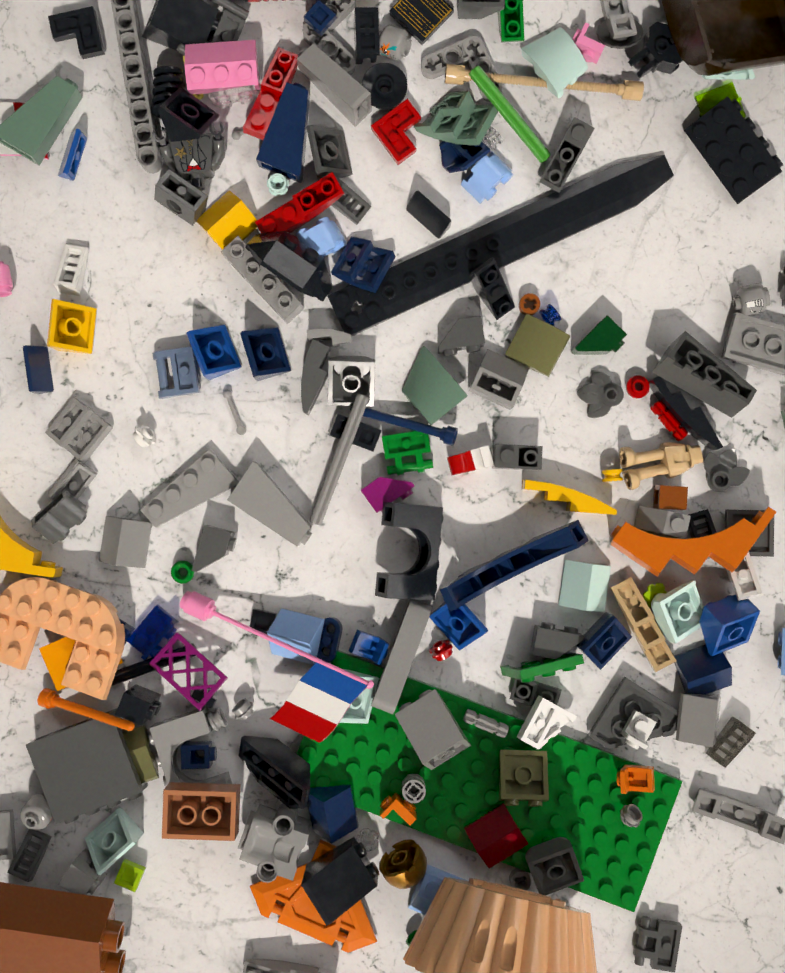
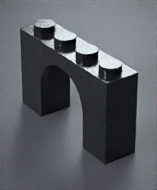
[375,502,443,600]

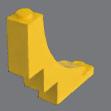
[0,515,63,578]

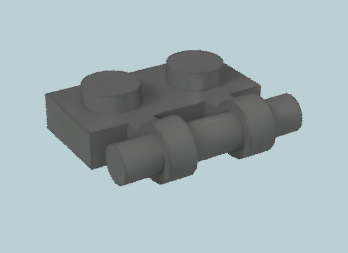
[633,916,682,973]

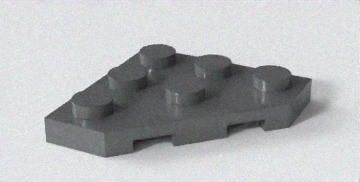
[588,676,679,749]

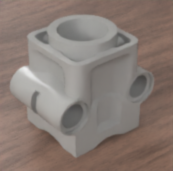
[238,803,312,883]

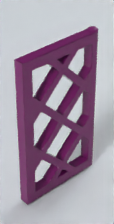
[149,632,228,711]

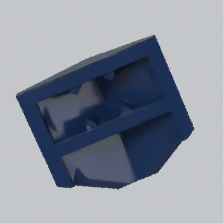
[439,141,491,173]

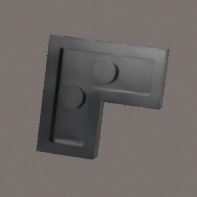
[48,6,105,59]

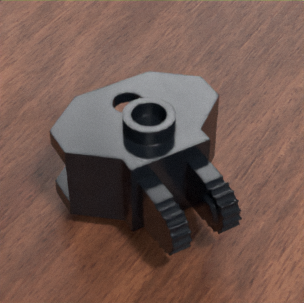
[628,22,683,78]

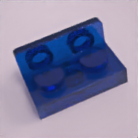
[126,605,179,660]

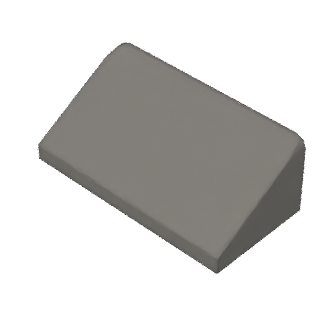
[48,458,97,499]

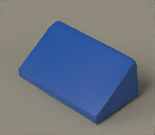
[58,129,87,181]

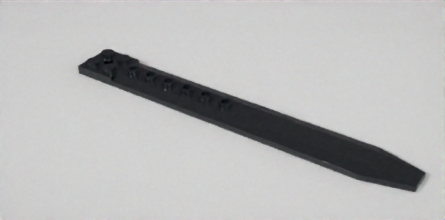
[327,155,674,337]

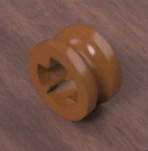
[519,293,540,315]

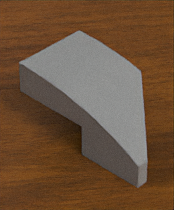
[307,329,352,347]

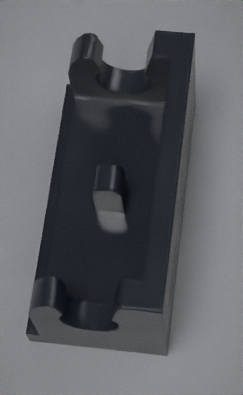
[354,7,380,64]

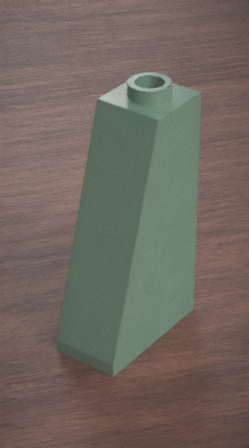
[0,76,83,166]

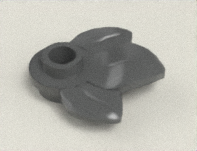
[577,372,624,418]
[704,449,750,492]

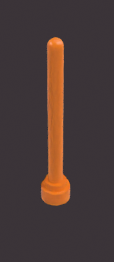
[37,688,135,731]

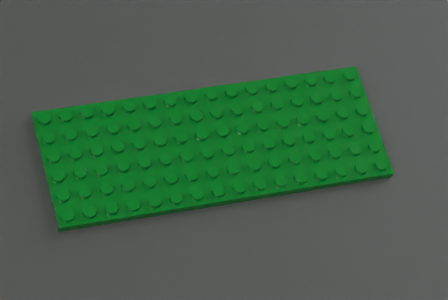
[297,650,683,912]

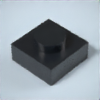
[250,608,277,634]
[191,689,217,708]

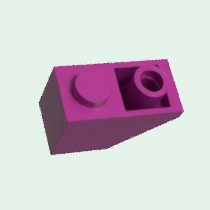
[361,477,414,513]

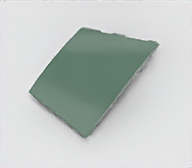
[414,91,498,145]
[402,346,468,425]

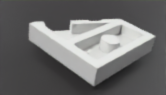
[517,695,577,749]

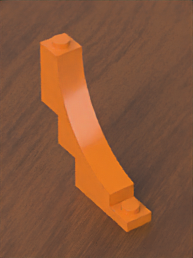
[610,506,776,577]

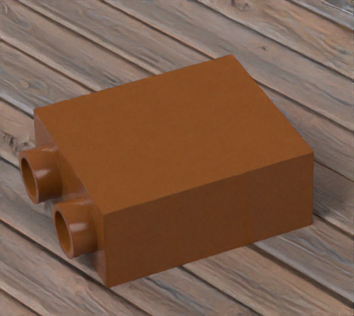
[0,882,126,973]

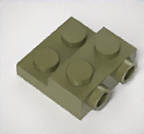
[498,750,549,807]

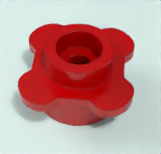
[429,639,453,661]

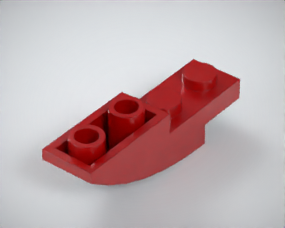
[243,47,298,140]
[255,172,345,234]

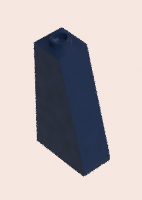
[256,82,310,183]

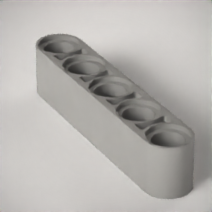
[371,599,433,714]

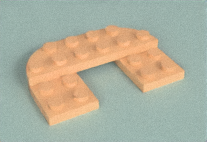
[0,577,125,700]

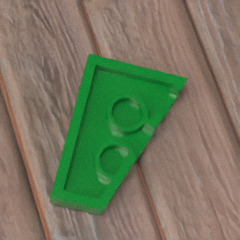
[500,652,584,682]

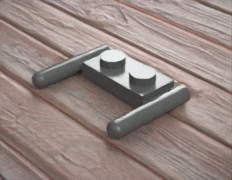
[177,0,249,56]

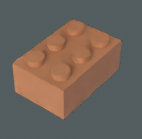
[162,782,240,841]

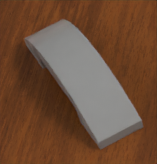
[600,0,637,39]
[692,788,785,845]

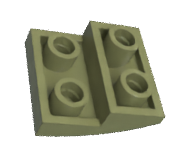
[505,314,570,377]

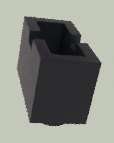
[115,684,162,726]

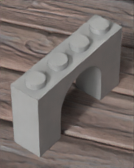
[148,706,232,787]

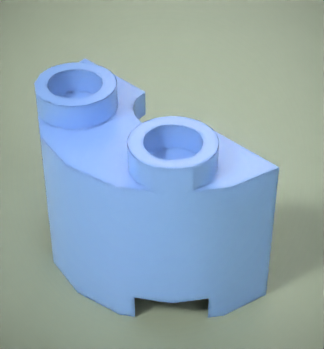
[461,151,513,204]
[296,217,347,258]

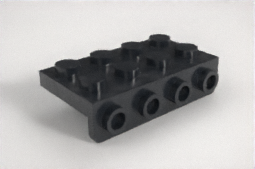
[684,96,783,205]

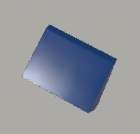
[186,325,242,380]
[429,602,488,651]

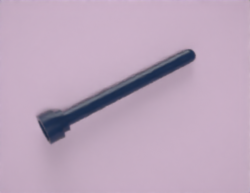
[350,406,458,446]

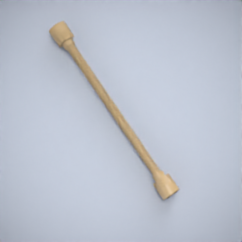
[445,64,644,101]

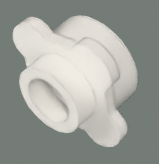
[133,424,156,447]

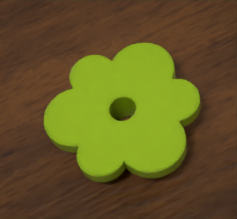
[642,582,667,608]

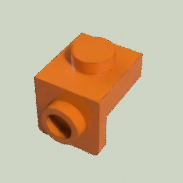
[617,765,655,794]
[380,793,417,825]

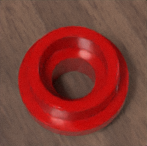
[626,375,650,399]

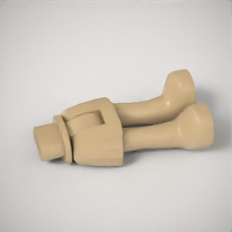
[619,442,703,490]

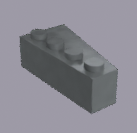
[652,331,757,418]

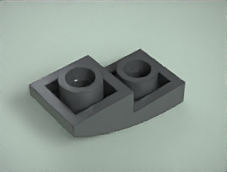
[509,678,562,706]

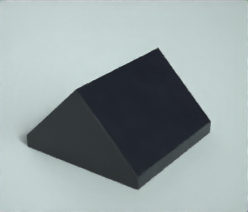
[158,87,220,142]

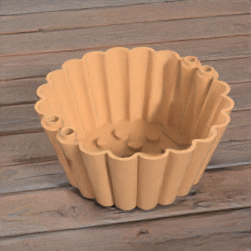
[403,877,597,973]

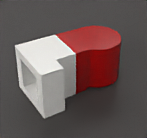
[447,445,494,476]

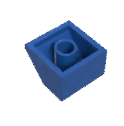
[699,594,760,656]

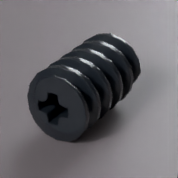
[152,66,183,119]

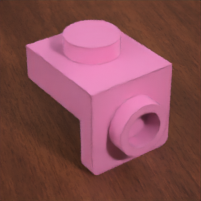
[572,22,605,64]

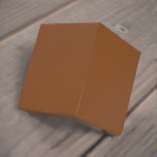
[653,485,688,510]

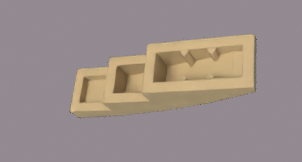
[610,577,676,672]

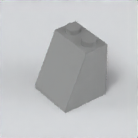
[395,689,471,770]

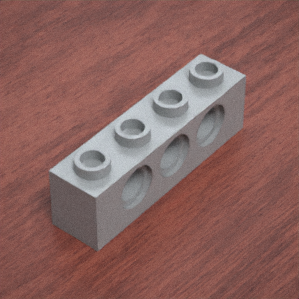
[221,236,304,324]

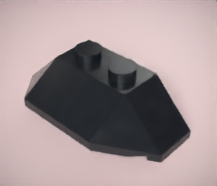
[245,231,332,301]
[238,736,310,809]

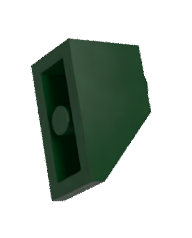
[571,315,627,355]

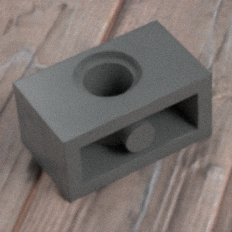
[154,169,208,226]

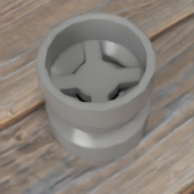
[402,773,426,803]

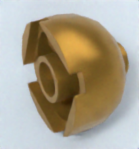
[379,839,427,889]

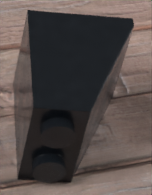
[142,0,219,50]
[301,837,380,926]

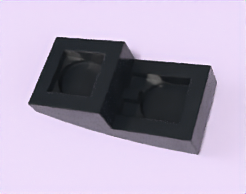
[328,414,382,452]

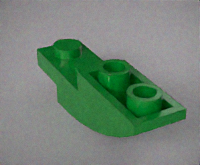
[497,0,524,43]

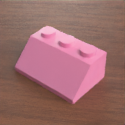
[184,40,260,95]

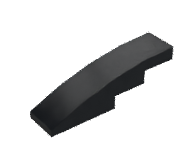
[648,376,723,450]

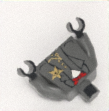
[152,121,225,191]

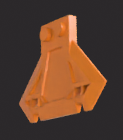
[250,839,377,953]

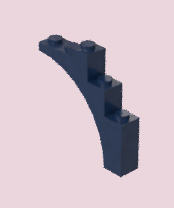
[440,520,589,611]

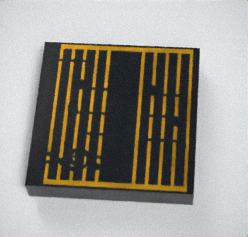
[389,0,454,45]

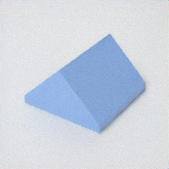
[267,609,325,665]

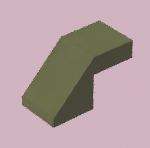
[122,725,159,784]

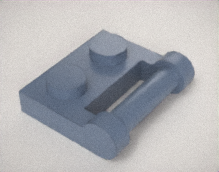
[152,346,200,399]

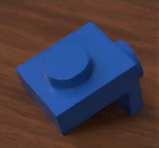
[348,629,389,665]

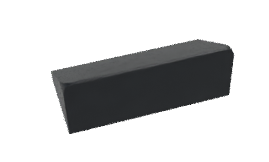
[406,190,451,239]

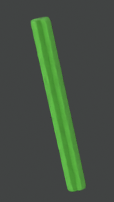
[469,65,551,163]

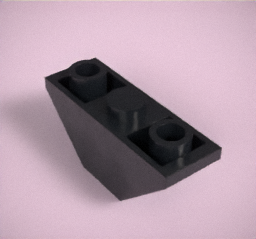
[469,257,515,320]

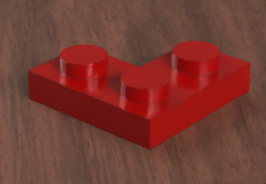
[371,98,421,165]

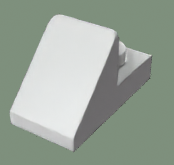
[727,552,763,601]

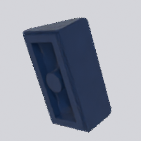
[22,345,54,394]

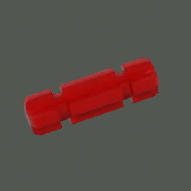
[651,401,688,441]

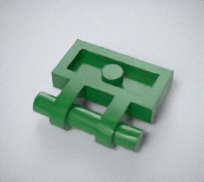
[382,431,433,476]

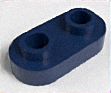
[317,617,343,663]

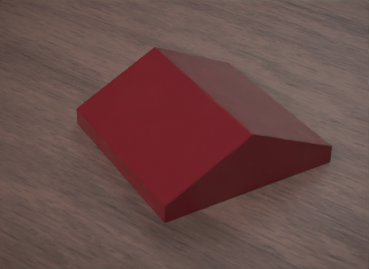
[464,803,529,869]

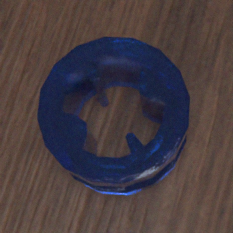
[539,304,561,326]

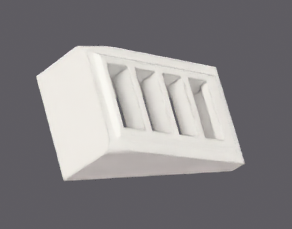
[53,244,89,296]

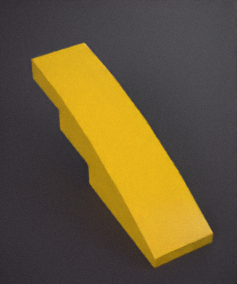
[522,480,617,515]

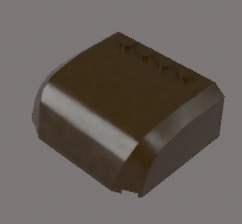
[661,0,785,76]

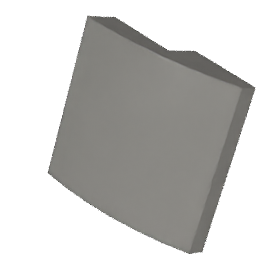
[45,397,113,463]

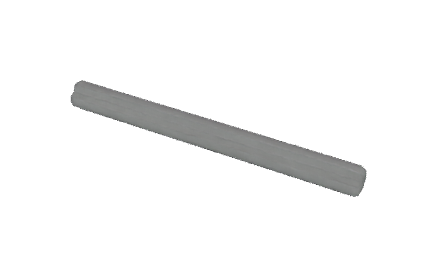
[310,394,369,525]

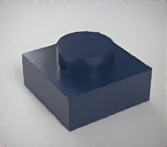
[303,0,337,36]

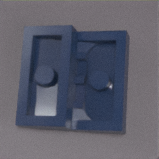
[331,236,396,293]

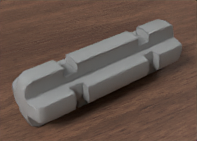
[463,709,509,738]

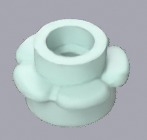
[267,173,289,196]

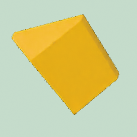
[196,190,258,250]
[47,299,97,354]

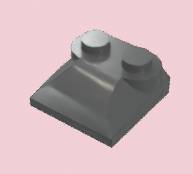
[328,356,375,407]
[525,837,584,895]

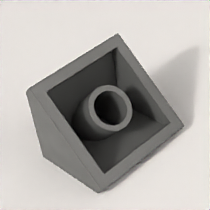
[306,125,353,180]

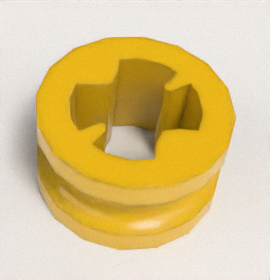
[601,469,623,482]

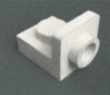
[621,709,657,750]

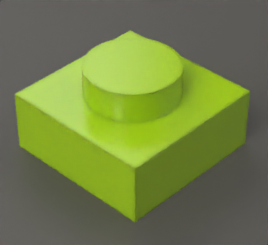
[114,859,146,892]

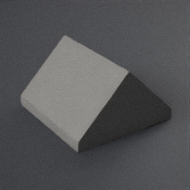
[99,516,152,568]
[675,693,721,748]

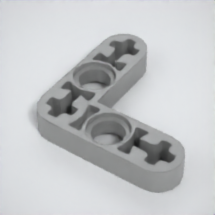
[302,0,356,75]
[421,36,502,102]

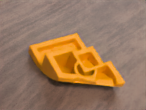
[39,637,123,691]

